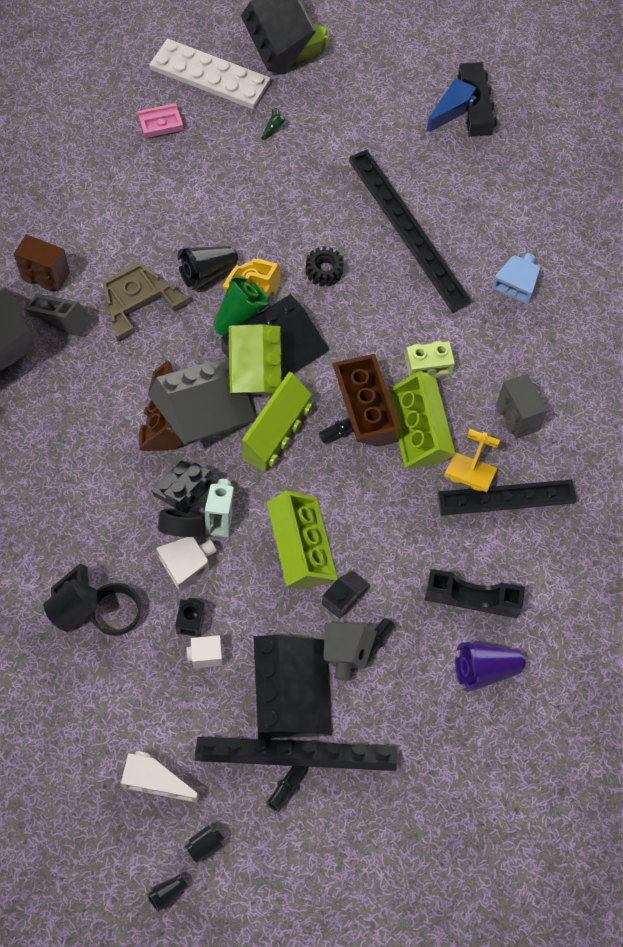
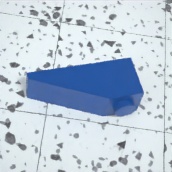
[427,78,477,132]

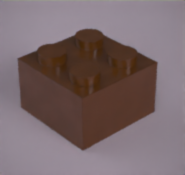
[13,234,70,292]

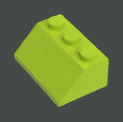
[229,325,281,395]

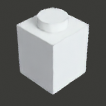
[187,635,223,668]

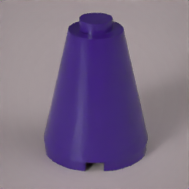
[455,642,526,692]

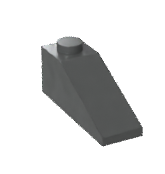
[24,294,91,335]

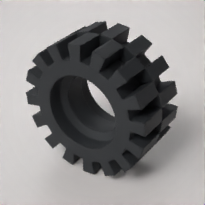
[306,246,344,287]

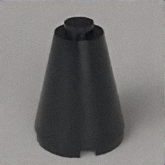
[177,246,238,290]

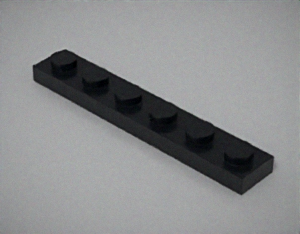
[437,479,577,516]

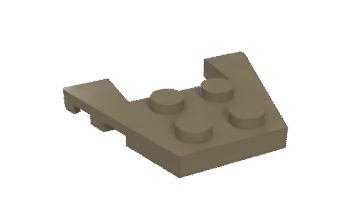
[102,263,190,341]

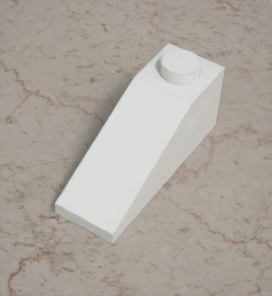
[121,751,198,803]

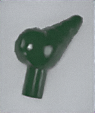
[261,108,285,140]

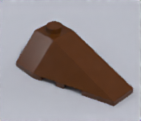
[139,360,183,451]

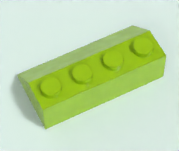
[387,371,456,469]
[242,372,313,472]
[267,490,338,589]

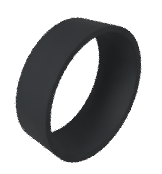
[89,583,141,636]

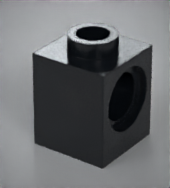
[175,598,205,637]

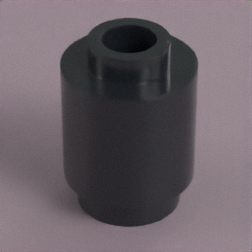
[185,825,224,863]

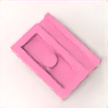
[138,103,183,138]

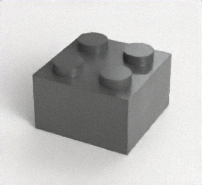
[496,374,548,439]

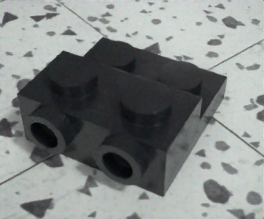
[151,460,216,513]

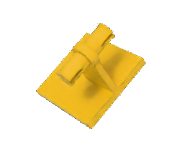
[444,429,500,492]

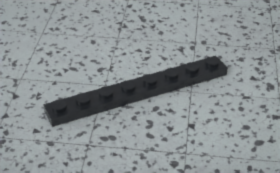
[195,737,397,771]

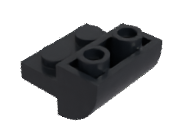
[43,564,98,633]

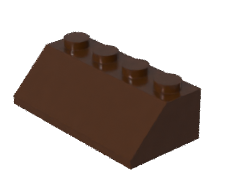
[332,354,401,446]

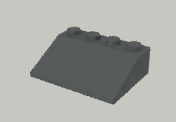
[148,357,256,445]

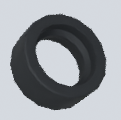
[158,508,204,537]

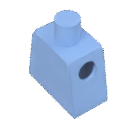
[492,253,540,304]

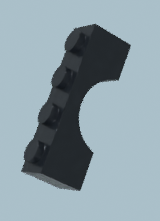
[457,62,497,137]
[424,569,525,618]

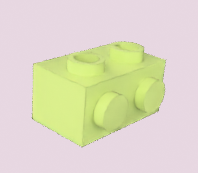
[405,341,455,377]

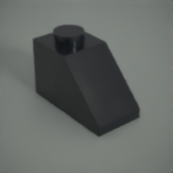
[322,570,370,619]

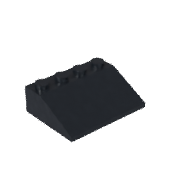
[241,0,316,74]
[221,294,329,396]
[253,635,332,739]

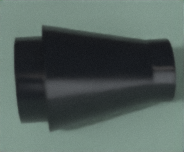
[147,874,188,912]

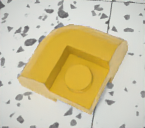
[222,259,280,297]

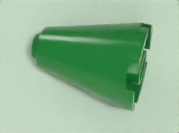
[213,275,269,336]

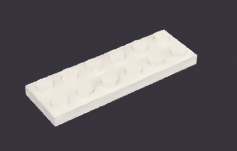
[149,38,271,109]

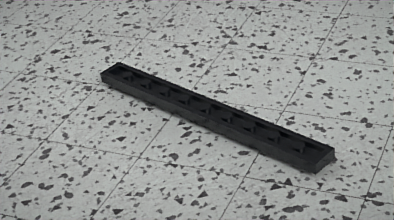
[349,150,471,312]

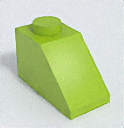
[294,23,330,63]

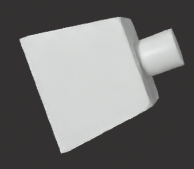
[156,537,217,592]

